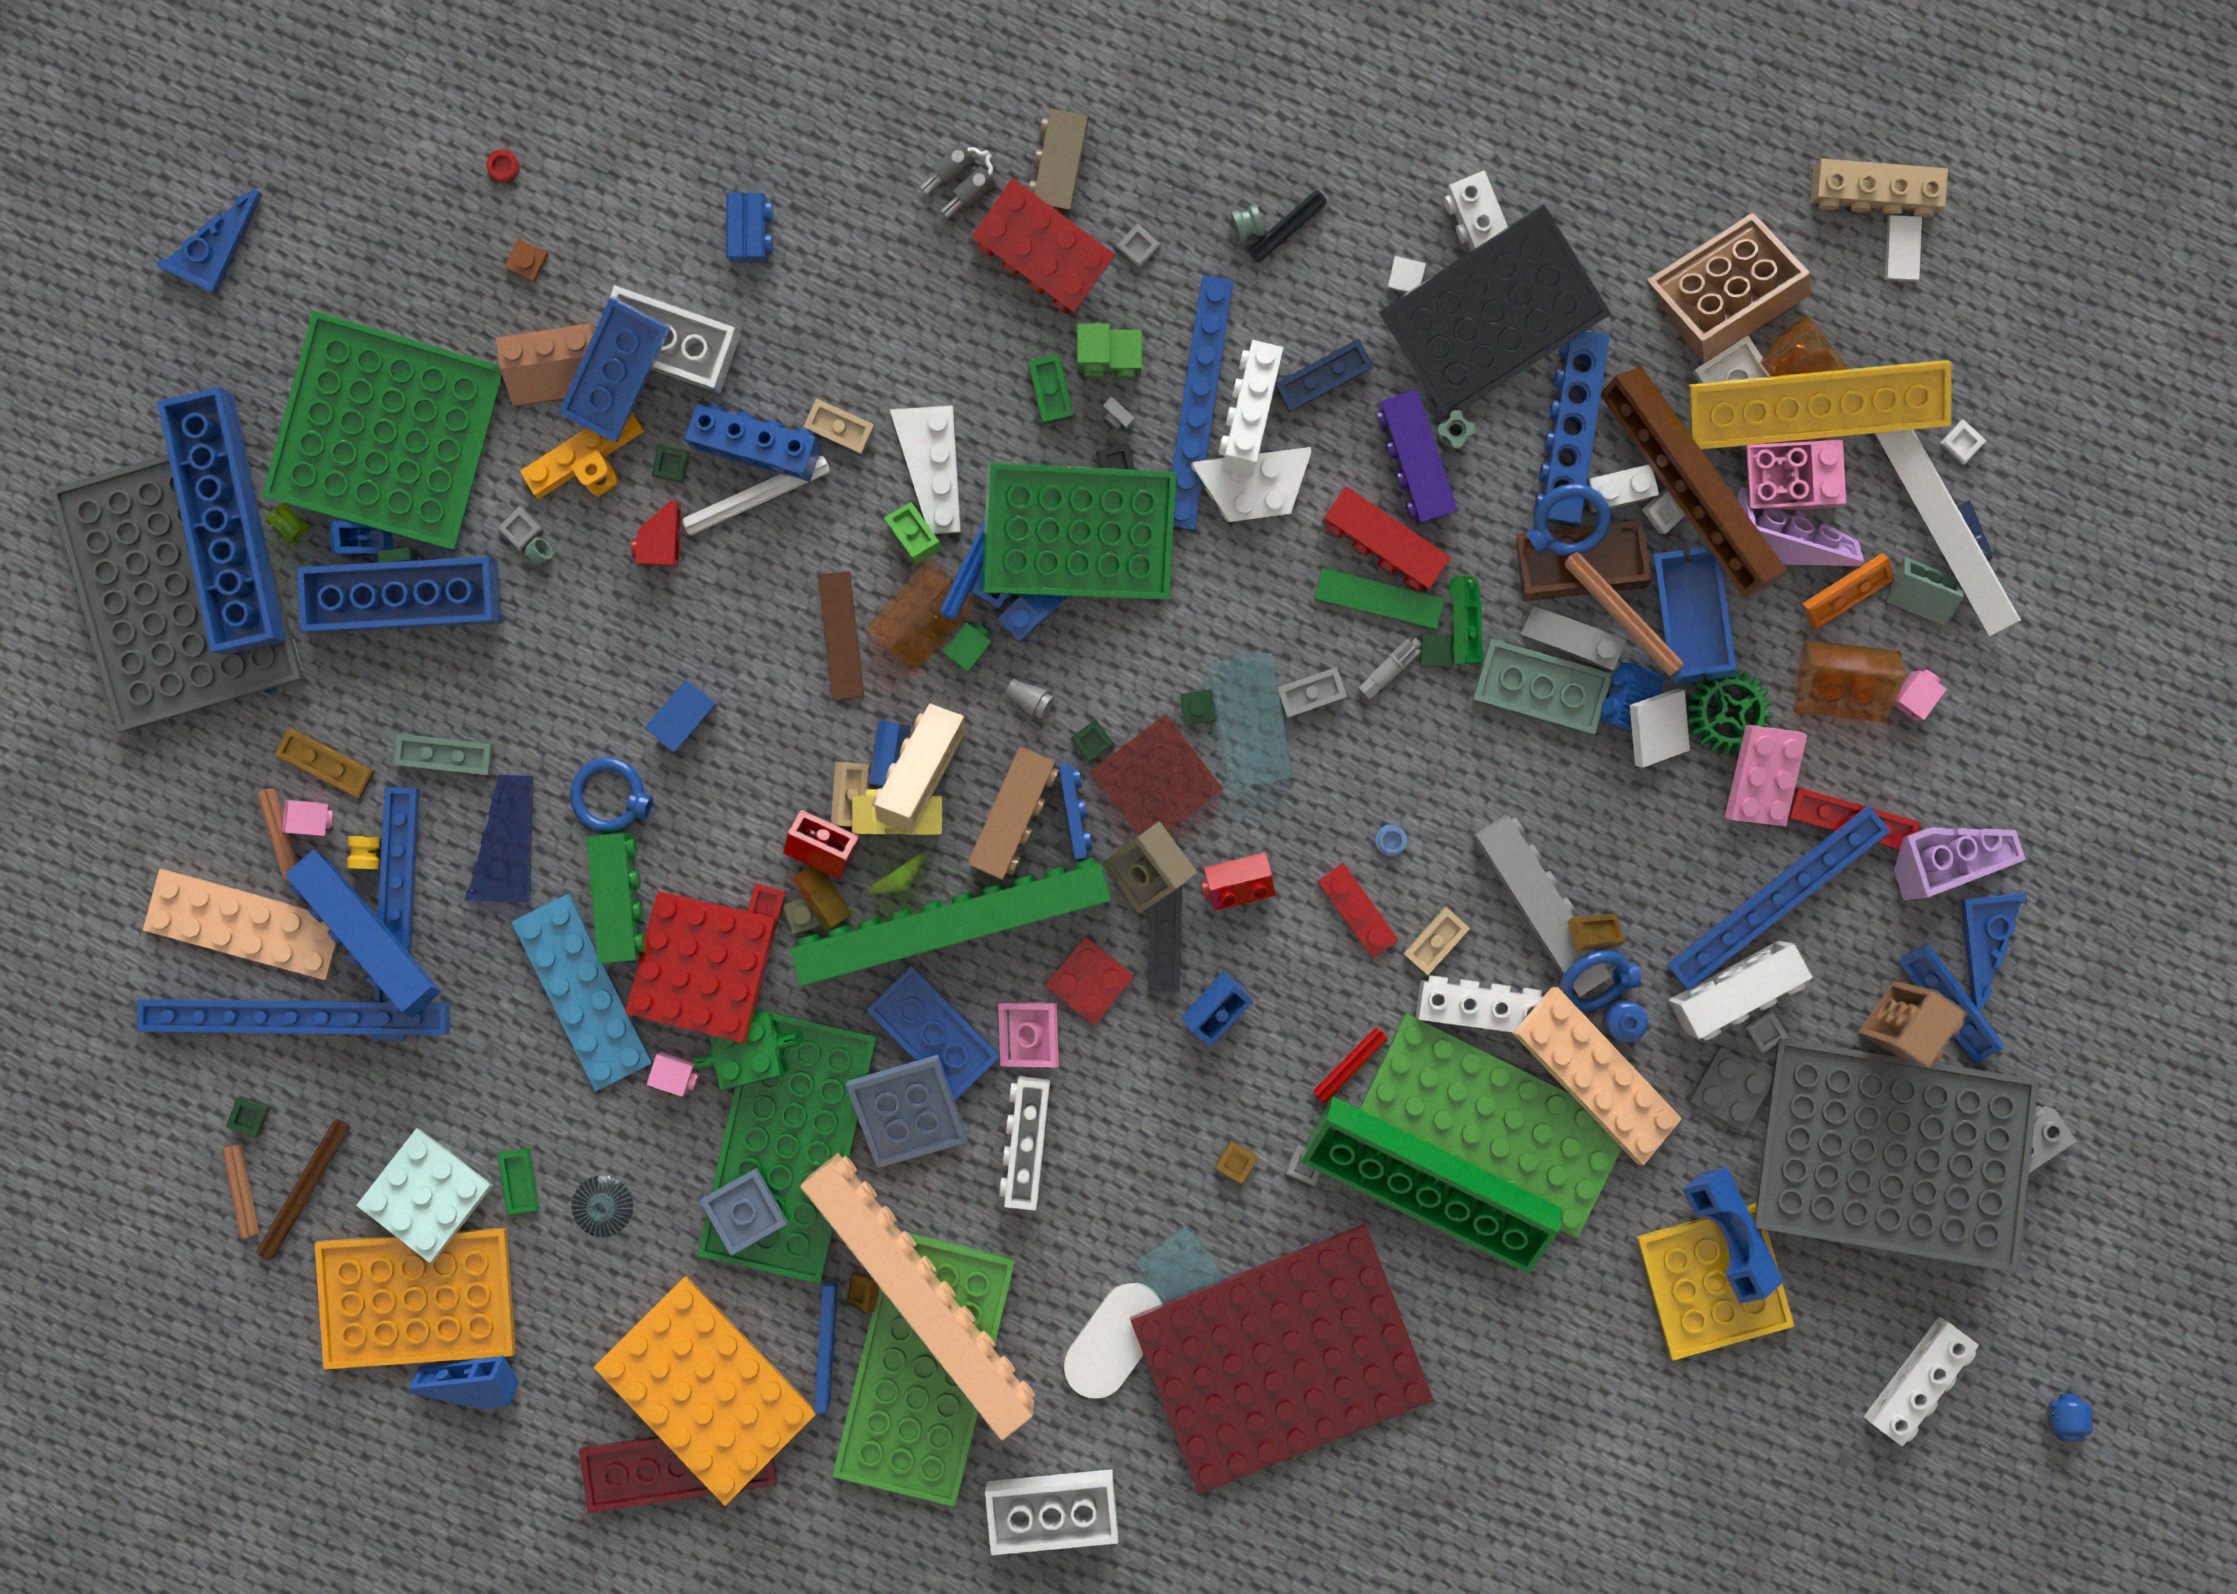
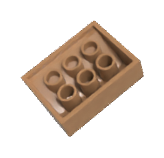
[1647,213,1811,363]

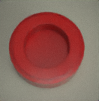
[486,149,520,183]

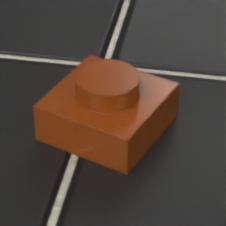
[505,239,549,282]

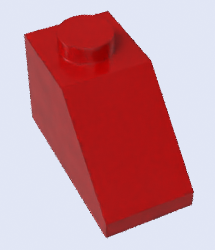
[631,501,682,567]

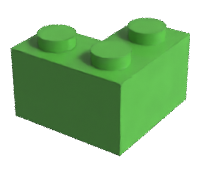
[1078,324,1142,379]

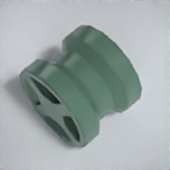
[1231,204,1265,242]

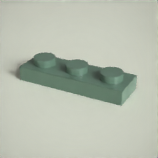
[393,734,494,775]

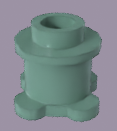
[1437,410,1476,449]

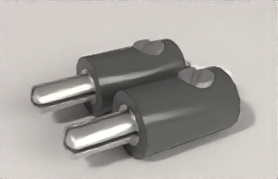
[920,143,996,218]

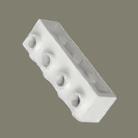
[1444,170,1508,251]
[1219,340,1283,477]
[1416,975,1544,1032]
[1000,1076,1050,1210]
[1864,1316,1979,1447]

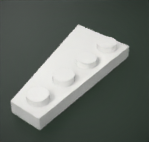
[890,406,961,534]

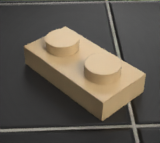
[804,398,875,455]
[831,762,869,826]
[1403,907,1470,975]

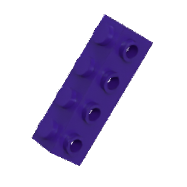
[1375,389,1457,526]

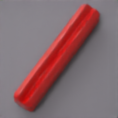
[1313,1028,1388,1104]

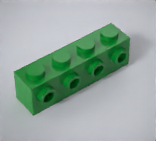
[586,833,646,964]

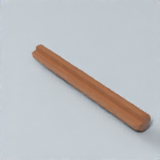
[1565,552,1683,676]

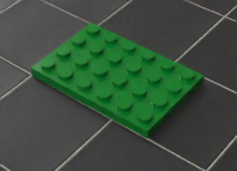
[981,462,1177,599]

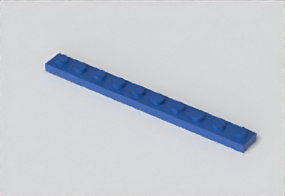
[137,999,450,1035]

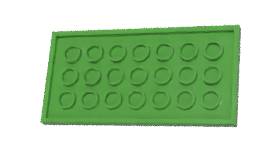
[1359,1013,1622,1238]
[832,1231,1015,1507]

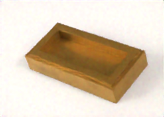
[792,866,852,931]
[1567,914,1625,951]

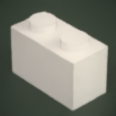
[1586,465,1659,514]

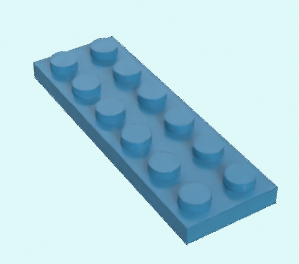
[511,894,654,1092]

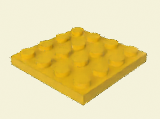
[1636,1203,1795,1361]

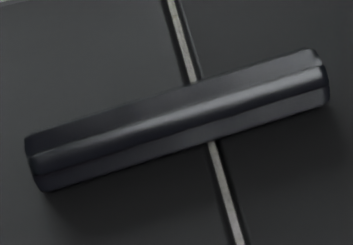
[1248,190,1327,262]

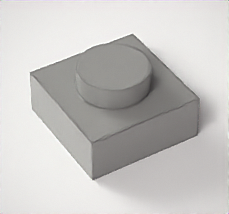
[1103,397,1135,431]

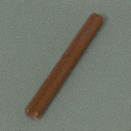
[256,1119,350,1260]

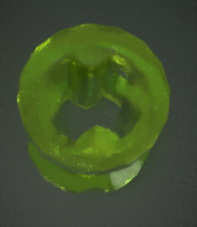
[266,503,310,545]

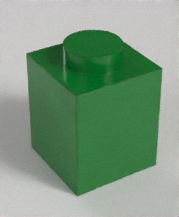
[943,622,993,673]

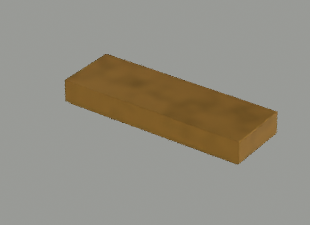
[274,727,375,799]

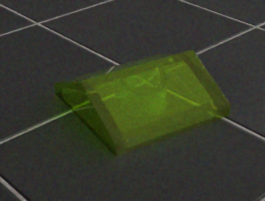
[868,852,929,894]

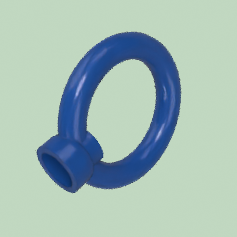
[1527,484,1611,556]
[570,757,653,833]
[1559,951,1641,1012]

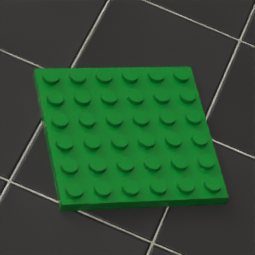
[262,311,503,551]

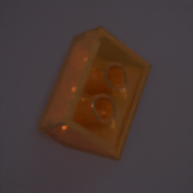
[865,557,978,673]
[1793,640,1906,723]

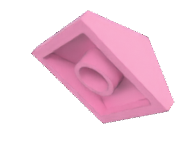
[998,1002,1059,1068]

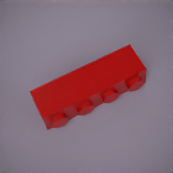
[1322,486,1451,592]

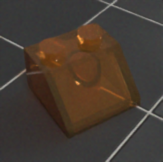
[1760,315,1849,377]

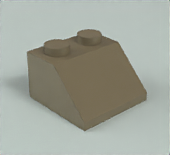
[1102,821,1197,914]

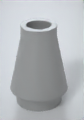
[1005,679,1054,719]

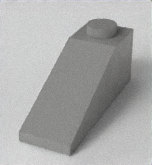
[1520,606,1626,672]

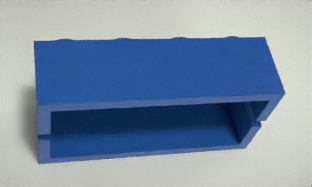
[1654,546,1737,685]

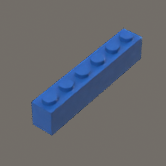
[284,849,442,1018]

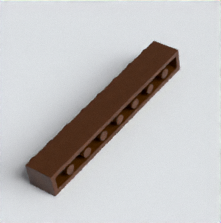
[1601,366,1788,599]

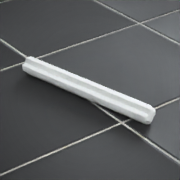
[683,456,830,535]

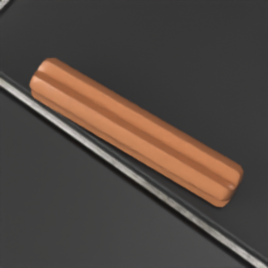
[257,788,298,880]
[222,1144,259,1238]

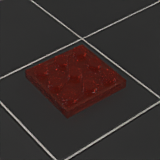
[1090,714,1223,835]

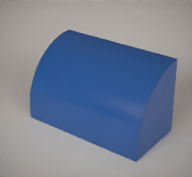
[645,680,718,753]
[868,720,911,786]

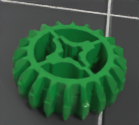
[1686,670,1774,754]

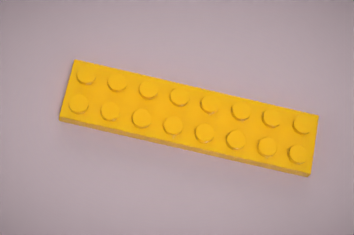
[1689,360,1952,449]

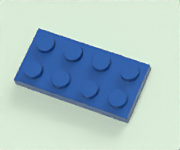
[558,297,671,443]
[867,965,1000,1100]

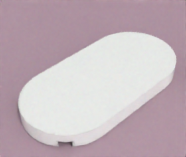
[1064,1283,1162,1399]

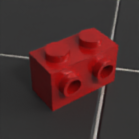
[783,810,859,880]

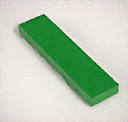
[1314,568,1445,630]

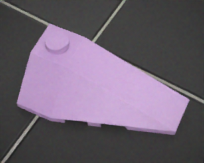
[1737,487,1864,566]
[1894,827,2026,900]

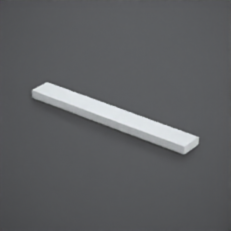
[1875,430,2021,636]

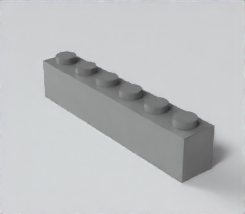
[1473,815,1612,997]

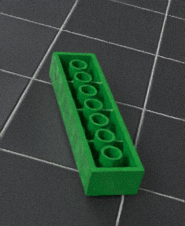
[1300,1096,1562,1274]

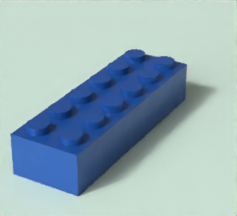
[297,557,501,634]

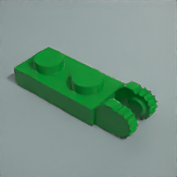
[1449,575,1483,664]

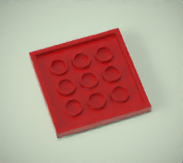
[625,891,779,1043]

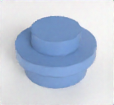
[1375,825,1407,856]

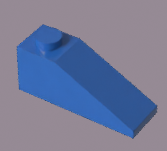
[998,594,1070,643]
[409,1356,519,1409]

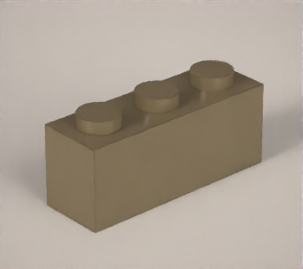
[1029,109,1088,216]

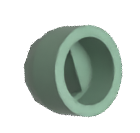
[524,537,553,565]

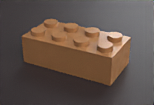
[967,746,1059,880]
[1858,981,1966,1067]

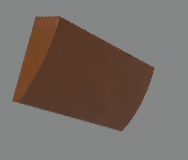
[1516,520,1652,602]

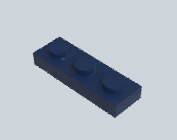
[1275,339,1374,413]

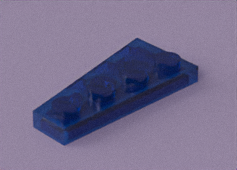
[464,775,534,902]

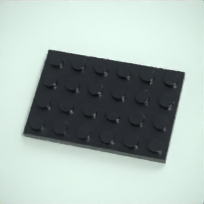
[1378,203,1611,420]

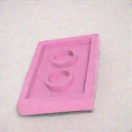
[1725,725,1808,826]

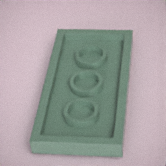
[1472,639,1613,735]

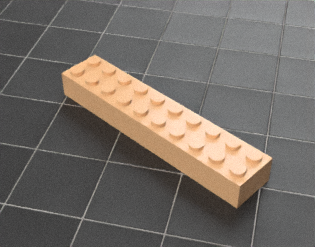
[801,1153,1035,1440]

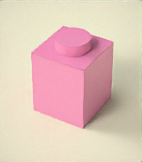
[1890,670,1947,721]
[281,800,332,836]
[647,1052,700,1097]

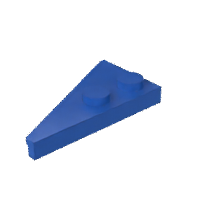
[156,188,262,294]
[1961,893,2026,1010]

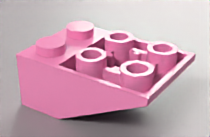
[1746,440,1846,510]

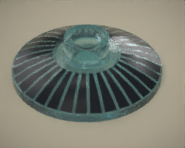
[571,1175,634,1238]

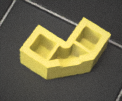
[852,789,942,835]

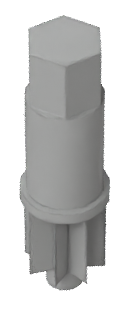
[1358,638,1422,700]

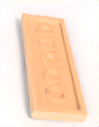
[143,869,338,980]
[1513,987,1682,1165]

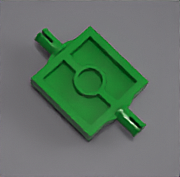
[693,1013,800,1090]

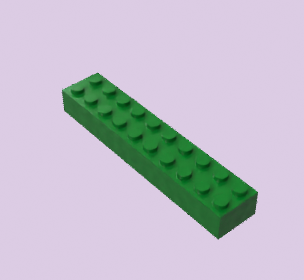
[790,858,1111,986]

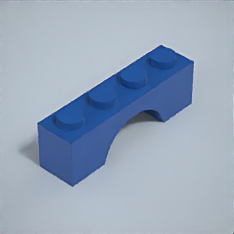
[1682,1167,1784,1304]

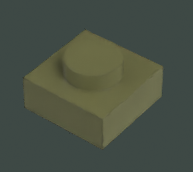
[783,898,821,935]

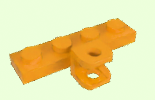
[520,412,645,500]

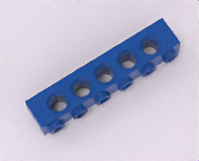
[1534,331,1610,526]

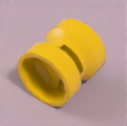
[346,836,381,869]

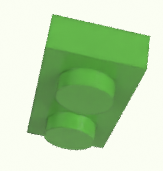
[884,502,943,565]

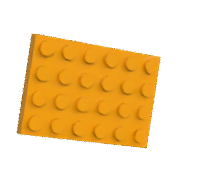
[314,1228,516,1370]
[593,1276,817,1506]

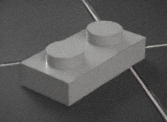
[1276,667,1347,718]

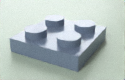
[700,1167,788,1255]

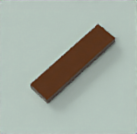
[818,571,865,701]

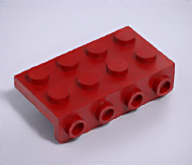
[972,178,1116,314]

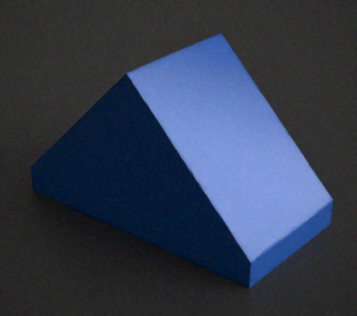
[329,521,393,558]

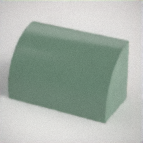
[1886,557,1964,626]

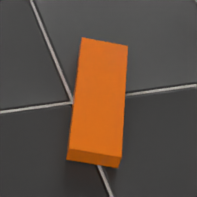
[1802,553,1894,630]

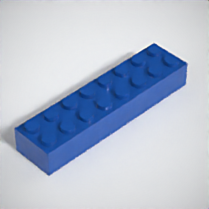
[157,387,286,655]

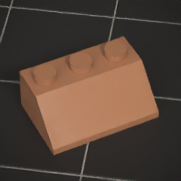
[495,323,596,406]

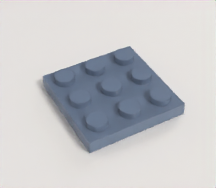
[846,1055,968,1168]

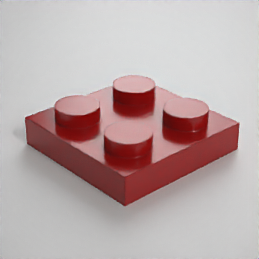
[1046,936,1134,1025]

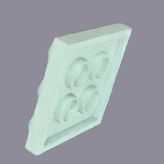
[356,1128,493,1263]

